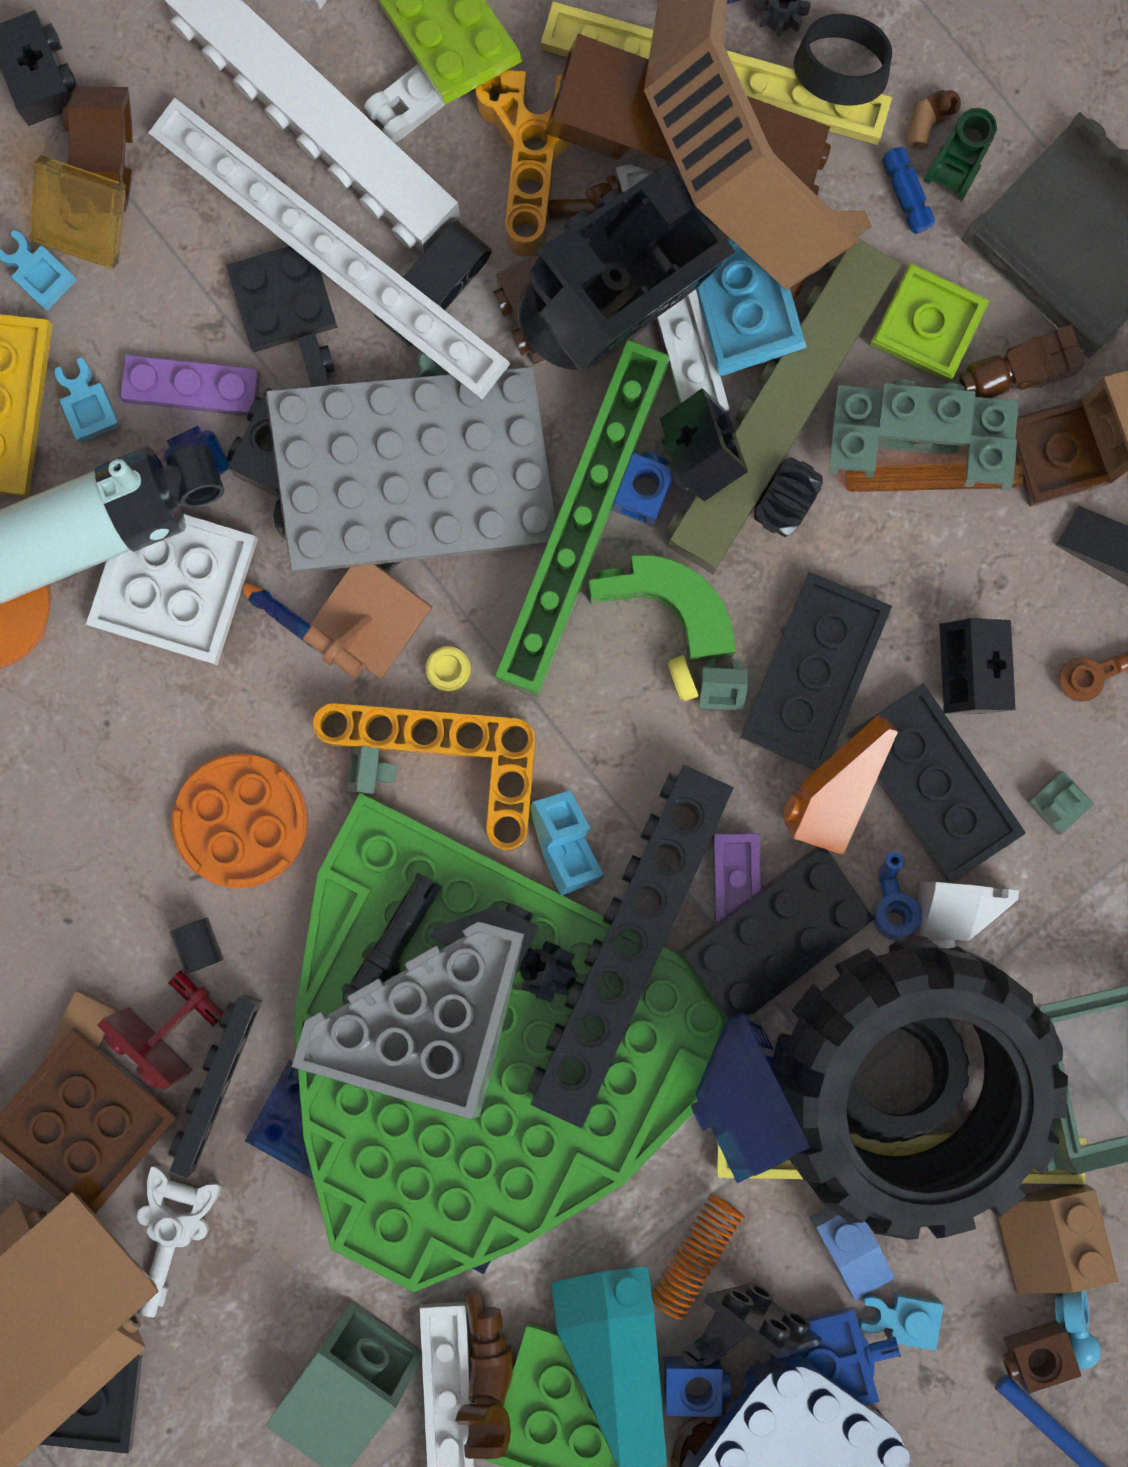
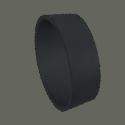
[794,14,892,106]

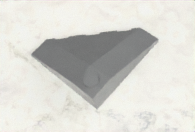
[292,922,524,1119]

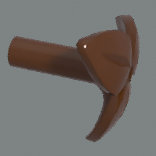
[549,175,621,218]

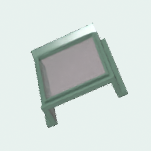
[1035,985,1128,1175]

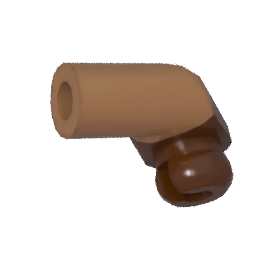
[906,90,961,149]

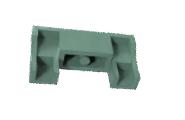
[829,379,1019,491]

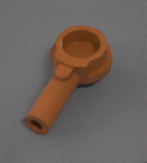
[1058,651,1128,702]

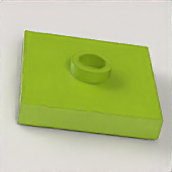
[870,263,990,383]

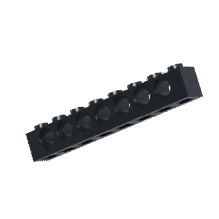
[526,765,734,1129]

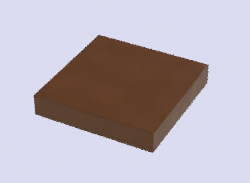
[1015,399,1117,507]

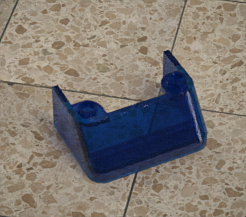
[691,1011,811,1183]

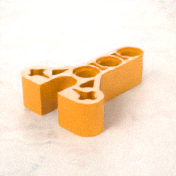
[475,70,571,257]

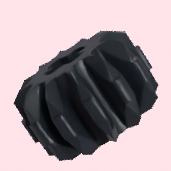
[754,457,823,537]

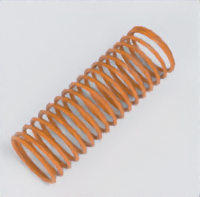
[652,1195,745,1321]

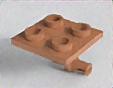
[303,564,433,679]

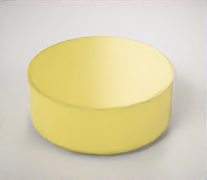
[426,646,471,692]
[668,654,699,702]

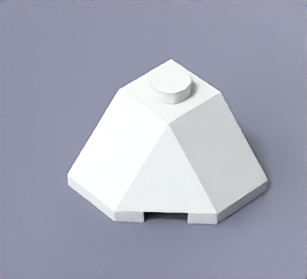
[915,881,1019,948]

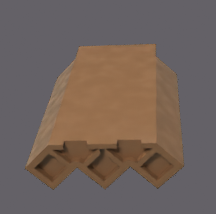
[0,1192,159,1467]

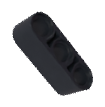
[375,220,492,346]

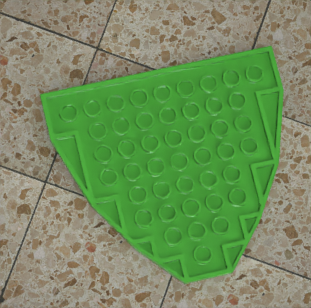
[294,793,760,1292]

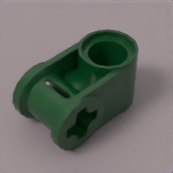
[923,108,997,202]

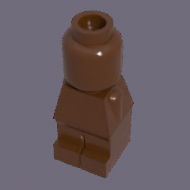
[959,324,1085,398]

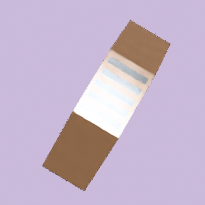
[644,0,872,290]

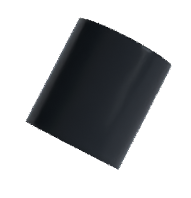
[170,917,224,975]

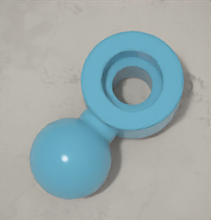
[1055,1290,1101,1369]

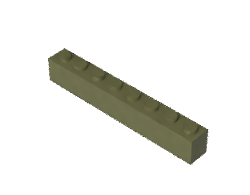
[666,238,901,574]

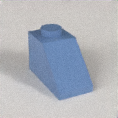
[810,1207,895,1300]

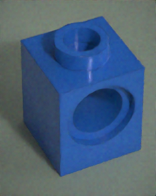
[613,452,673,526]
[664,1357,731,1417]

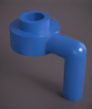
[873,852,922,941]

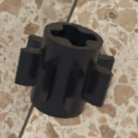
[754,0,811,37]
[519,941,578,1003]

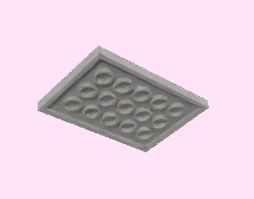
[265,367,556,574]

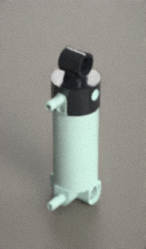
[0,444,225,604]

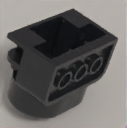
[518,163,736,372]

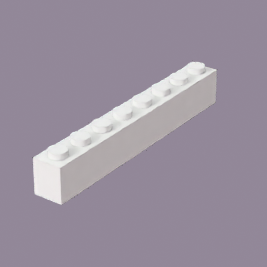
[166,0,461,254]

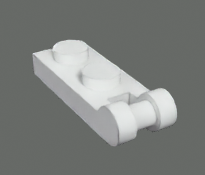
[363,64,445,143]

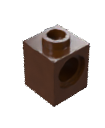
[1002,1320,1082,1394]

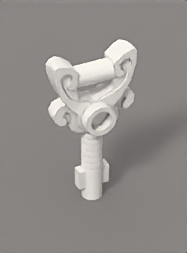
[137,1165,221,1317]

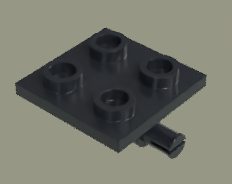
[682,1283,822,1366]

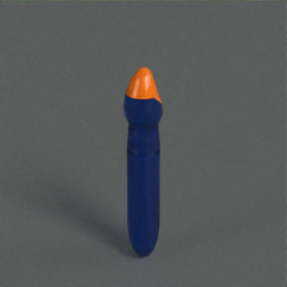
[243,583,316,650]

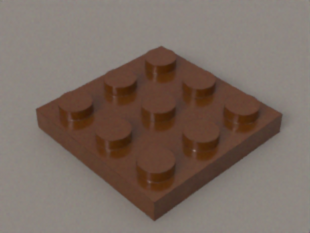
[0,1028,179,1214]

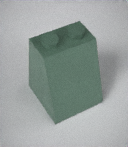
[265,1301,422,1467]

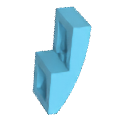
[530,790,604,895]

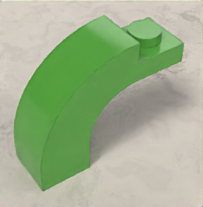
[588,555,736,662]

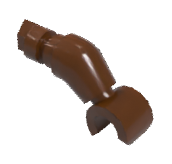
[455,1287,514,1459]

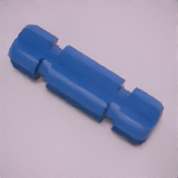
[882,147,935,234]

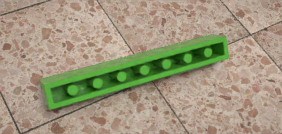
[495,340,670,698]

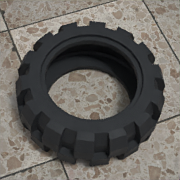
[769,940,1068,1240]

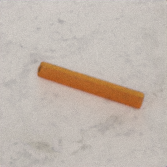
[845,462,1023,492]

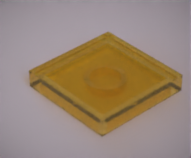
[30,155,126,269]

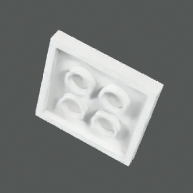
[86,514,258,665]

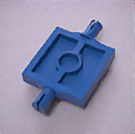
[743,1306,901,1405]

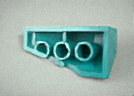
[551,1266,667,1467]

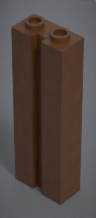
[545,33,831,196]

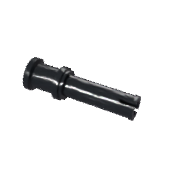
[341,873,443,995]

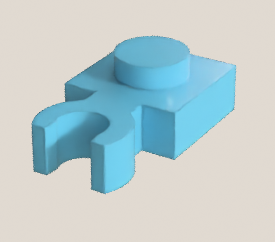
[0,230,77,311]
[55,357,121,444]
[858,1293,944,1351]

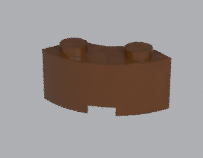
[61,86,133,212]

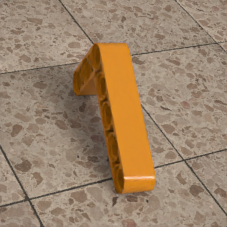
[313,703,536,851]

